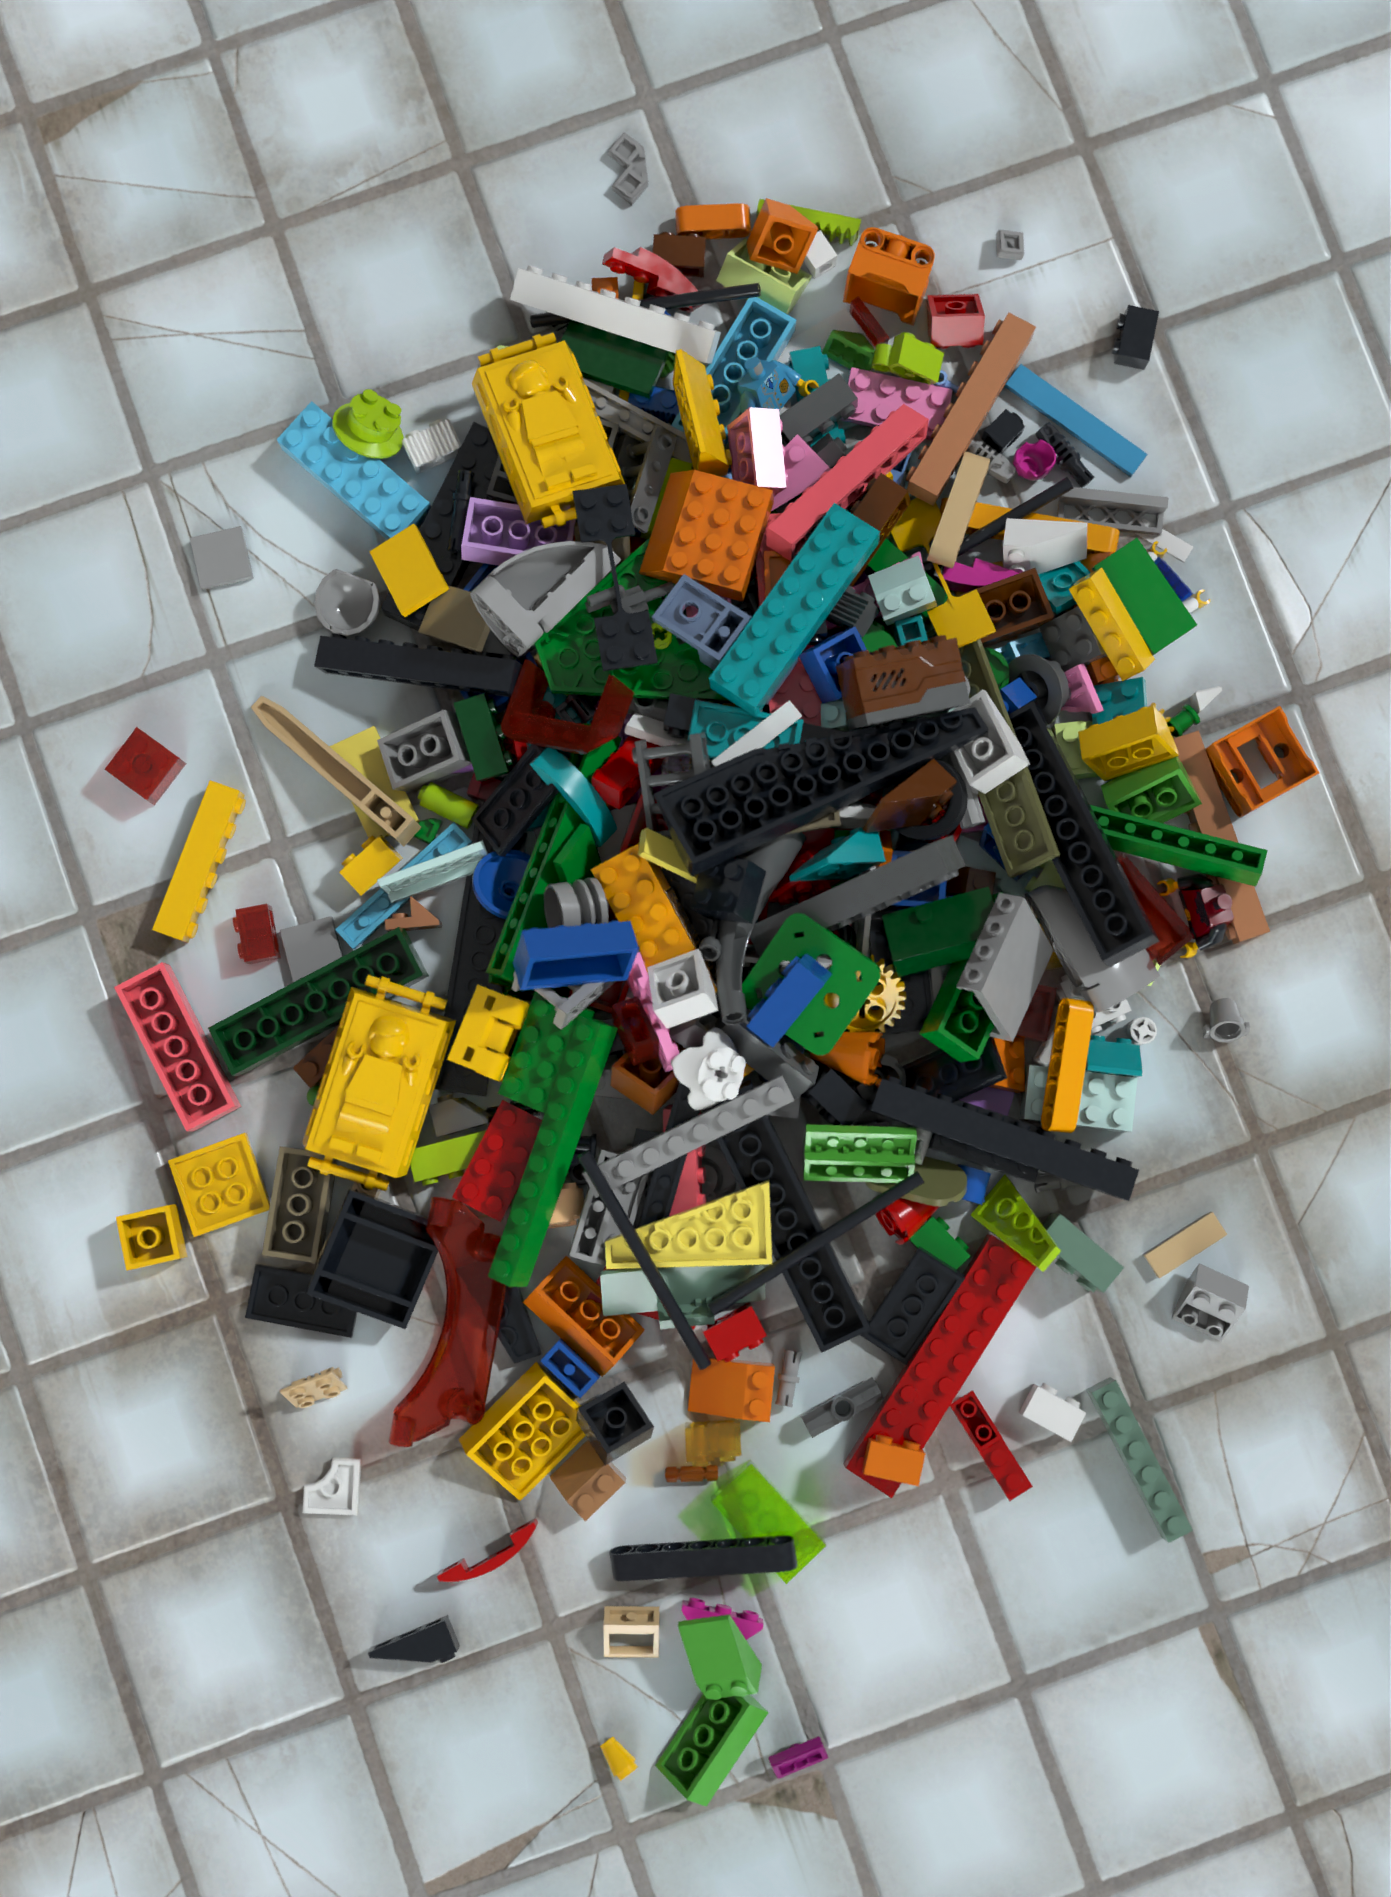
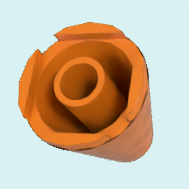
[807,1031,885,1086]

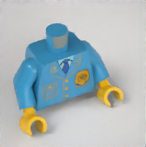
[738,357,819,414]

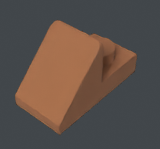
[385,896,442,932]

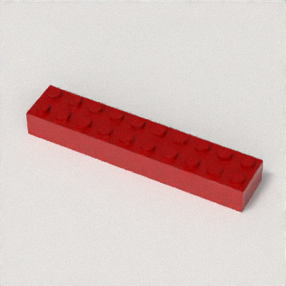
[843,1234,1036,1498]

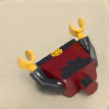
[1157,874,1234,958]

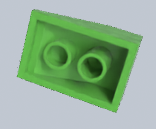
[678,1615,762,1700]

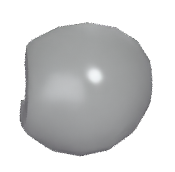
[314,569,381,636]

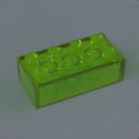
[711,1459,827,1584]

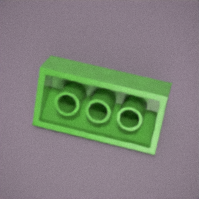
[655,1694,769,1807]

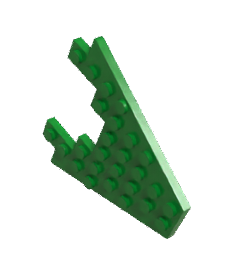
[535,538,732,703]

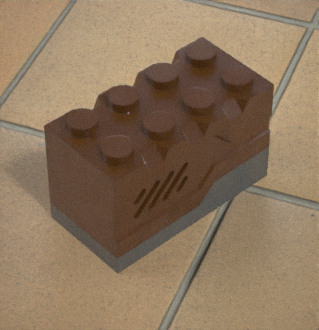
[836,635,970,731]

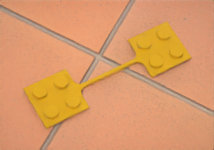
[891,498,996,648]

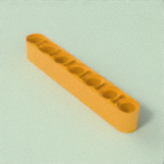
[940,498,1120,555]

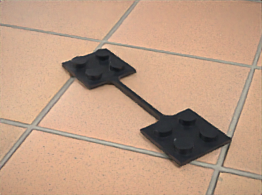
[573,484,658,671]

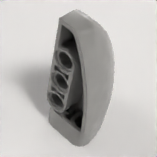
[470,541,621,657]
[1025,885,1160,1013]

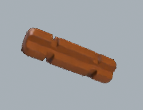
[665,1465,718,1483]

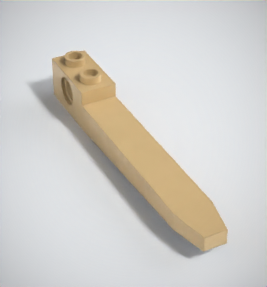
[251,696,421,847]

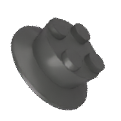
[1008,654,1071,724]

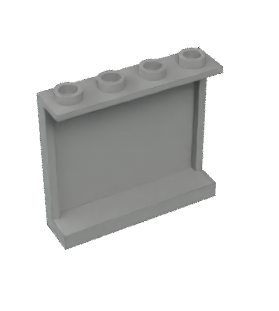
[957,893,1053,1042]

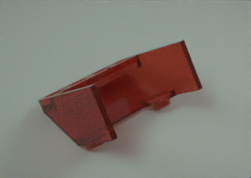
[501,659,634,754]
[1116,852,1194,966]

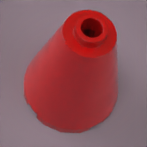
[873,1195,939,1245]

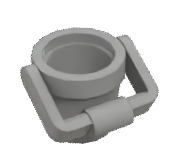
[1202,998,1250,1042]

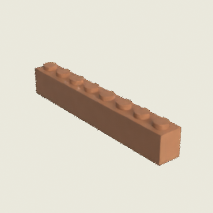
[905,312,1036,507]
[1173,730,1270,944]

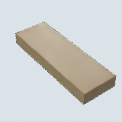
[1143,1212,1227,1278]

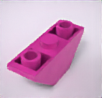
[681,1598,764,1640]

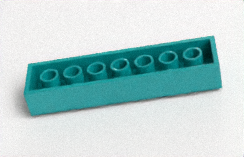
[709,503,880,718]

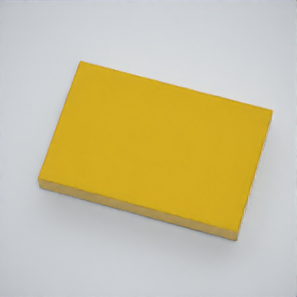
[369,523,449,617]

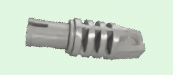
[966,439,1016,484]

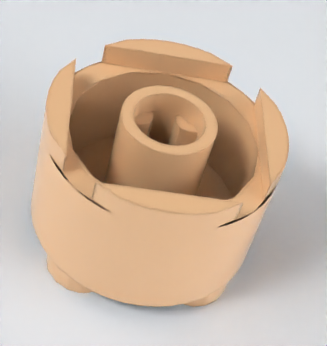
[548,1183,585,1229]

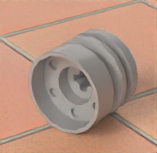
[544,877,608,928]

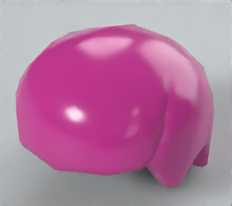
[1013,440,1056,481]

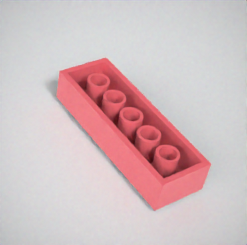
[114,962,241,1132]

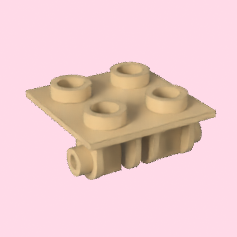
[280,1367,348,1408]

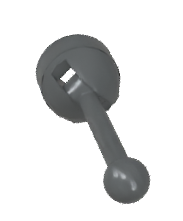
[698,920,721,961]

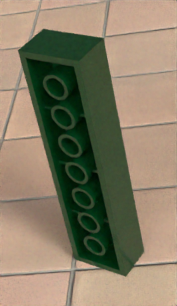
[208,927,429,1076]

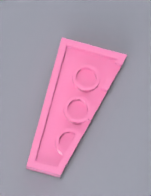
[627,952,679,1072]

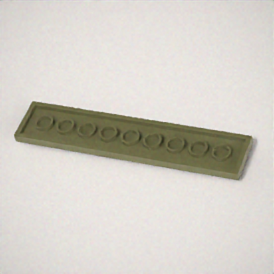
[926,629,1060,878]

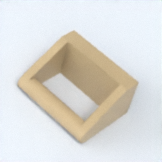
[603,1606,659,1658]

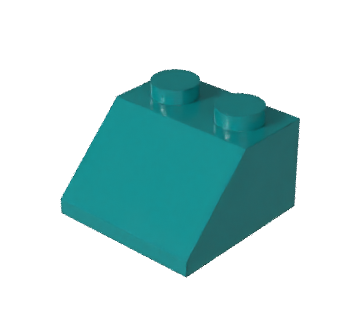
[1085,1035,1142,1077]

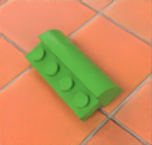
[803,1124,917,1183]

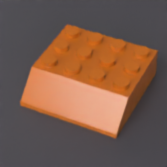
[639,470,774,602]

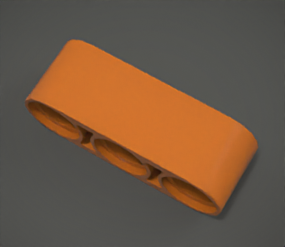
[675,203,751,240]

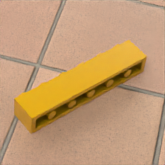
[152,780,246,943]

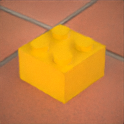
[116,1204,187,1271]

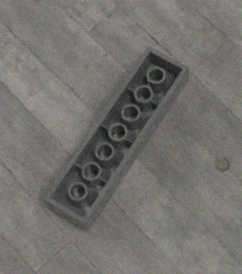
[750,835,966,958]

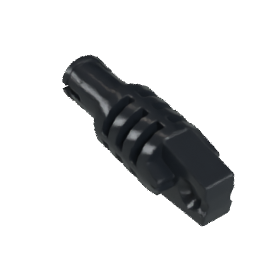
[1035,422,1095,488]

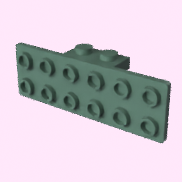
[600,1264,766,1329]

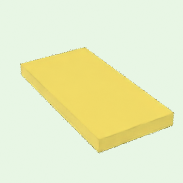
[329,726,419,838]

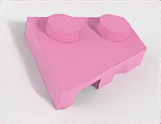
[1061,664,1104,714]

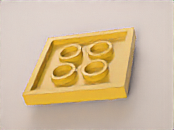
[168,1133,270,1237]

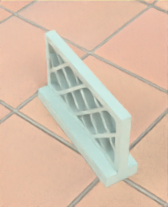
[377,840,488,904]

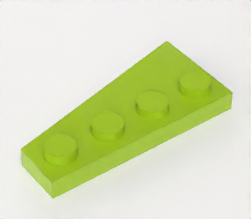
[970,1175,1061,1272]

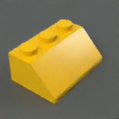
[1078,706,1179,781]

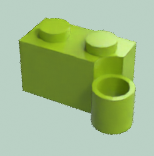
[872,332,944,384]

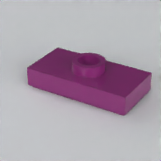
[768,1736,829,1779]

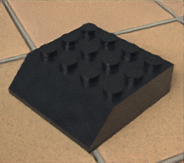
[305,1189,448,1330]

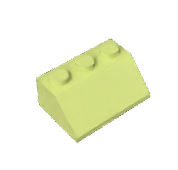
[716,238,812,315]

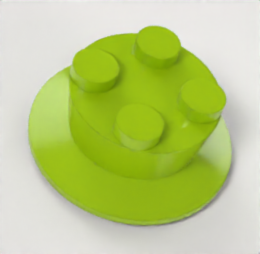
[332,389,404,459]

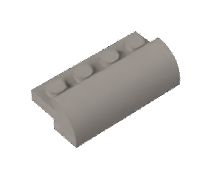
[568,1149,649,1266]

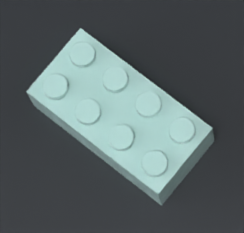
[1019,1065,1137,1132]

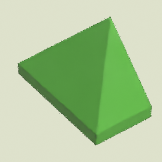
[822,329,875,371]

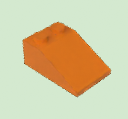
[688,1357,775,1422]

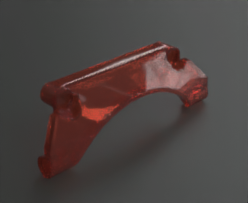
[388,1197,507,1447]

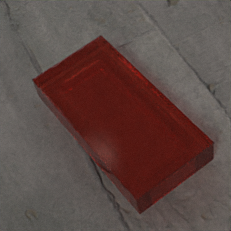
[849,296,889,348]

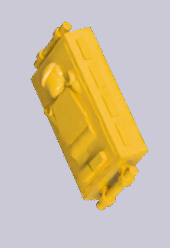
[472,333,625,529]
[302,975,456,1191]

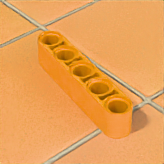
[1041,998,1094,1133]

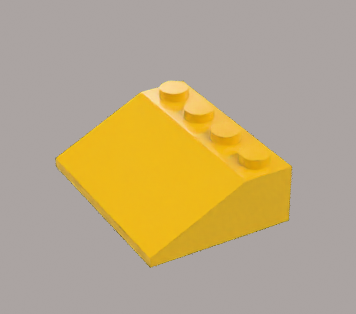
[672,349,732,476]
[458,1362,586,1501]

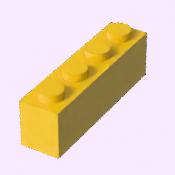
[1069,567,1155,681]

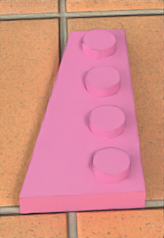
[771,434,831,511]

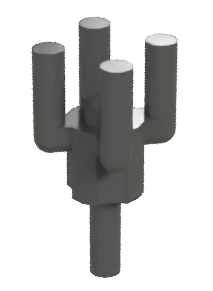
[585,581,674,630]

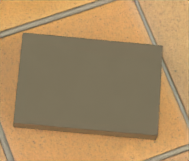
[418,586,490,652]

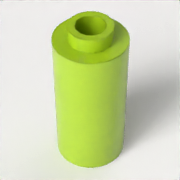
[418,782,480,829]

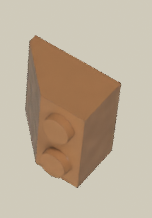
[549,1440,626,1521]

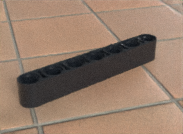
[609,1535,798,1581]

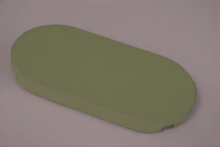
[866,1154,967,1207]

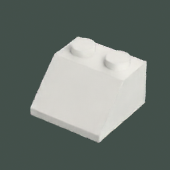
[647,949,718,1029]

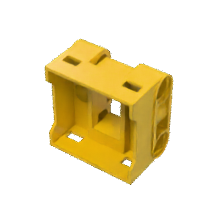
[447,985,530,1082]

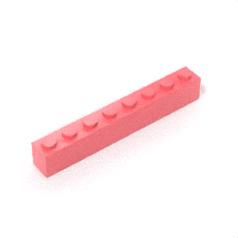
[766,404,929,562]

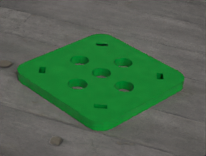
[742,913,881,1056]

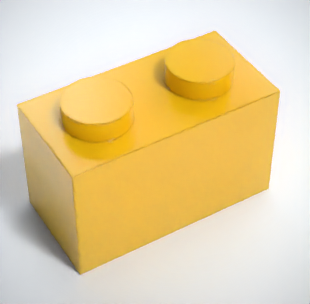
[339,835,403,896]

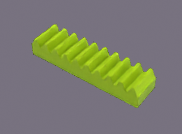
[756,199,861,246]

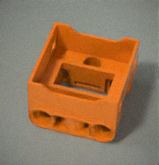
[843,227,935,326]
[1206,706,1320,818]

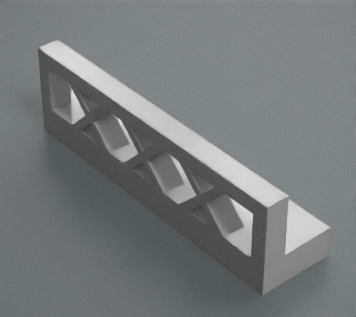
[1057,487,1169,535]

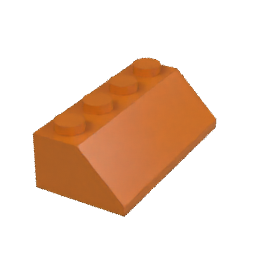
[523,1256,645,1377]

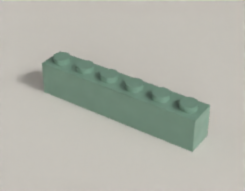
[1086,1377,1193,1543]

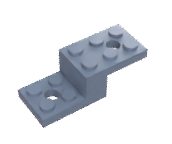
[652,574,799,704]

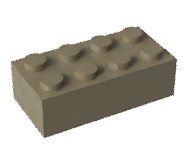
[262,1146,338,1263]

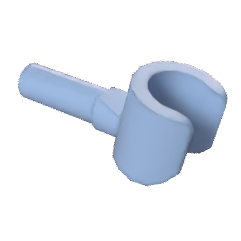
[932,370,959,393]

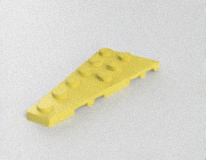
[605,1180,772,1269]

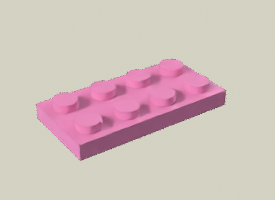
[841,367,953,440]

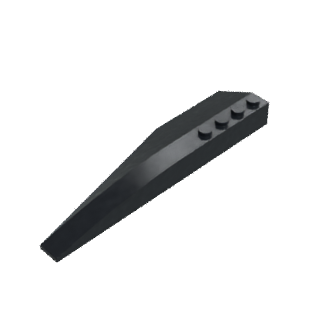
[654,707,989,877]

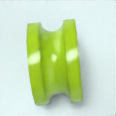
[651,623,672,649]

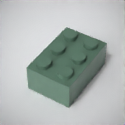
[1042,1213,1124,1293]

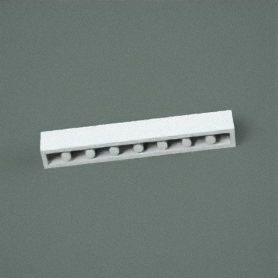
[510,265,721,363]

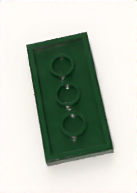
[560,320,669,399]

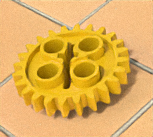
[825,955,906,1033]

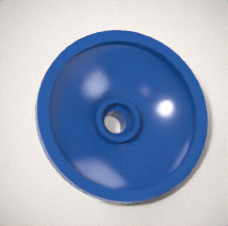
[472,850,531,919]

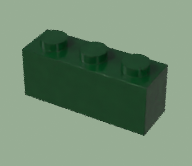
[453,693,514,782]

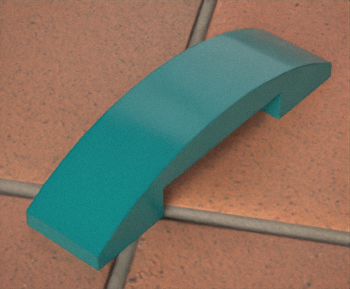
[530,746,617,847]

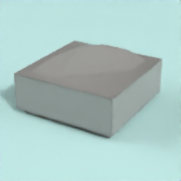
[996,230,1024,260]

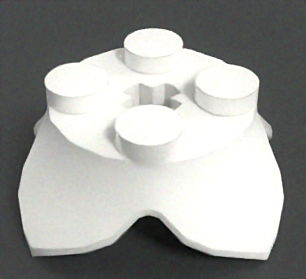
[671,1027,746,1110]

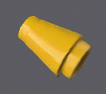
[600,1736,638,1781]

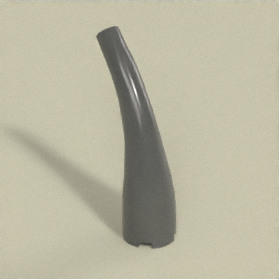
[716,832,807,1025]

